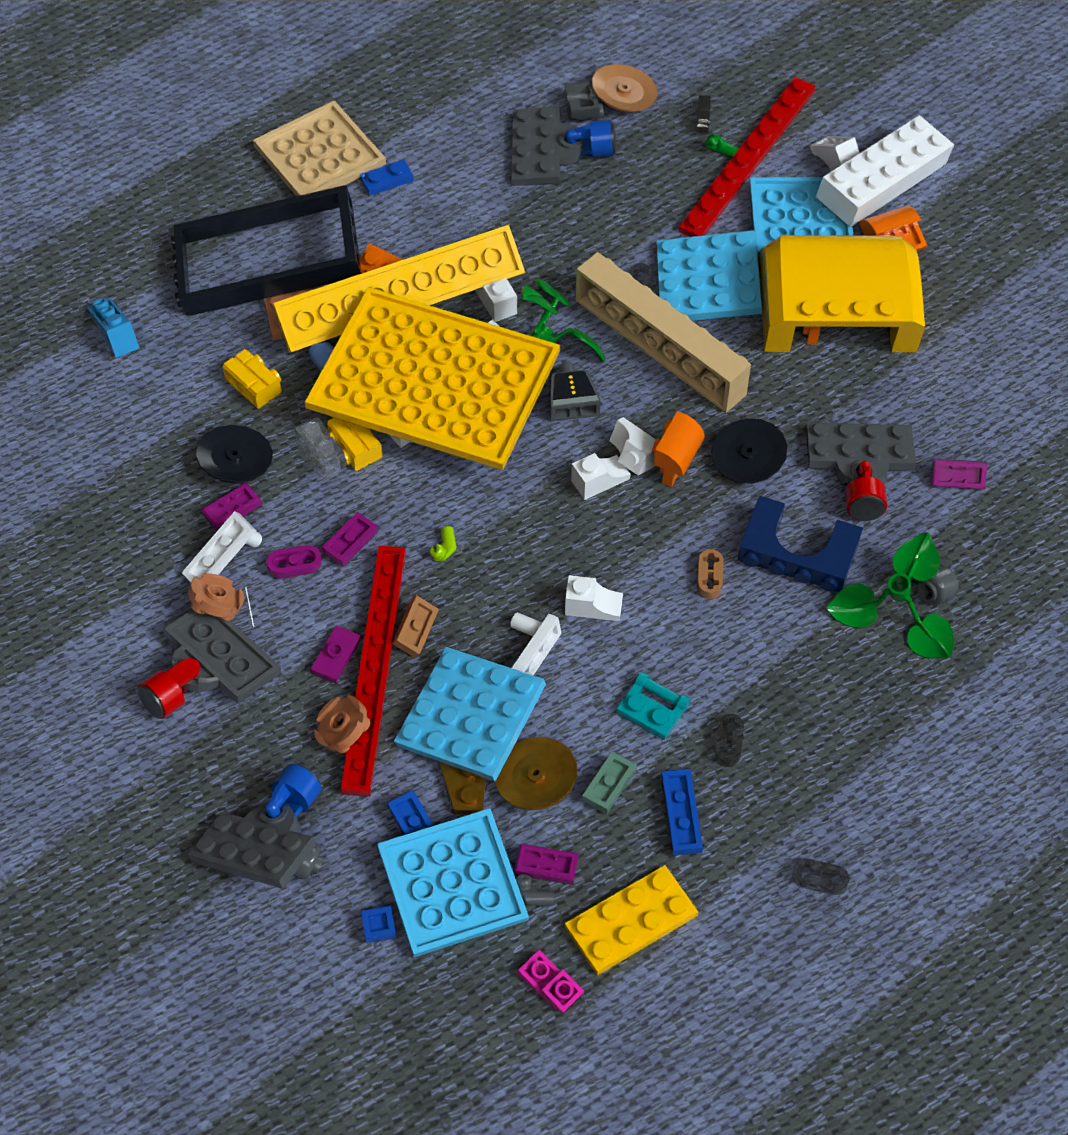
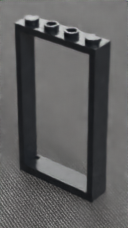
[171,185,362,316]

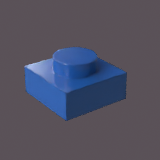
[361,906,396,943]

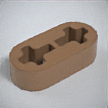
[697,549,723,599]

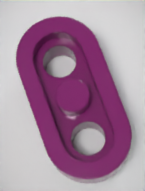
[267,545,322,578]

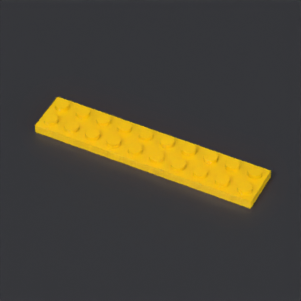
[272,225,525,353]

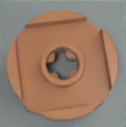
[188,573,245,621]
[314,695,370,754]

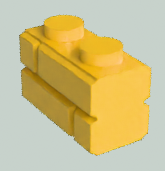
[222,349,282,409]
[326,417,383,471]

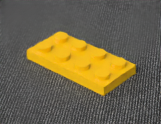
[565,865,698,976]

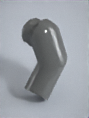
[516,874,554,906]

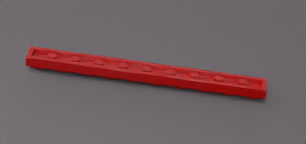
[679,77,816,237]
[341,545,406,797]

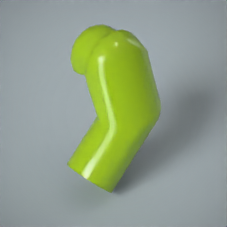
[430,526,457,562]

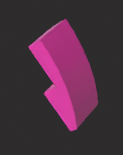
[516,949,584,1013]

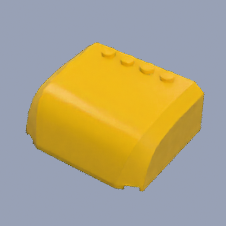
[760,235,925,352]

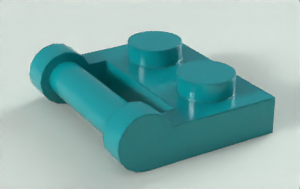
[616,671,691,741]

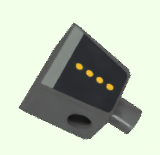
[550,362,601,422]

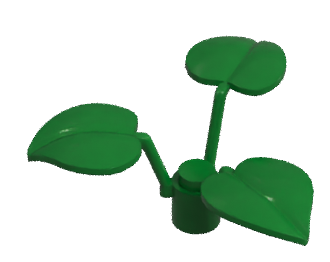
[521,277,605,363]
[827,532,954,659]

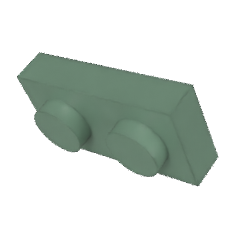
[582,752,637,814]

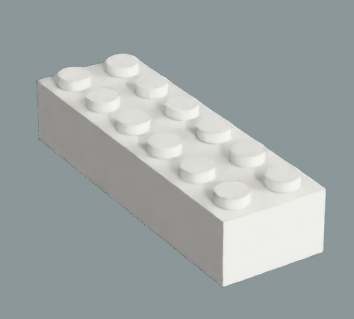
[816,115,954,227]

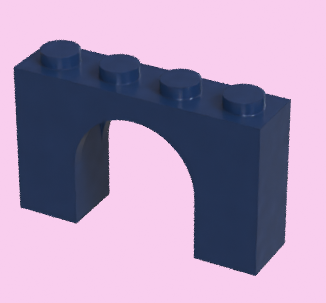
[737,496,863,592]

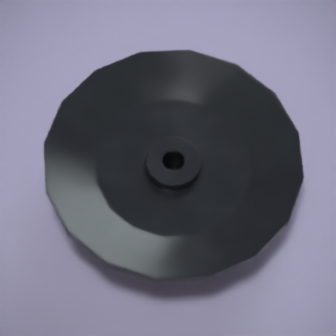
[711,418,788,484]
[196,425,273,483]

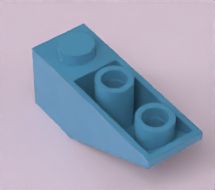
[87,298,140,358]

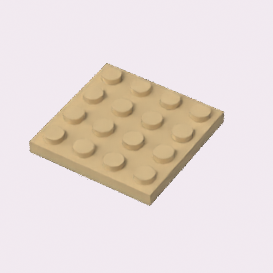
[253,100,386,196]

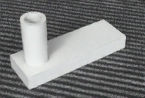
[182,511,262,582]
[511,612,561,675]

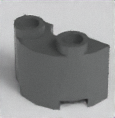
[565,81,604,121]

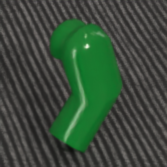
[705,134,739,158]

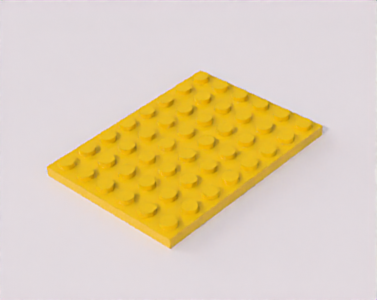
[305,287,560,470]

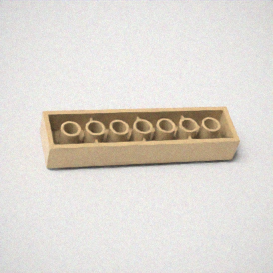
[576,252,751,413]

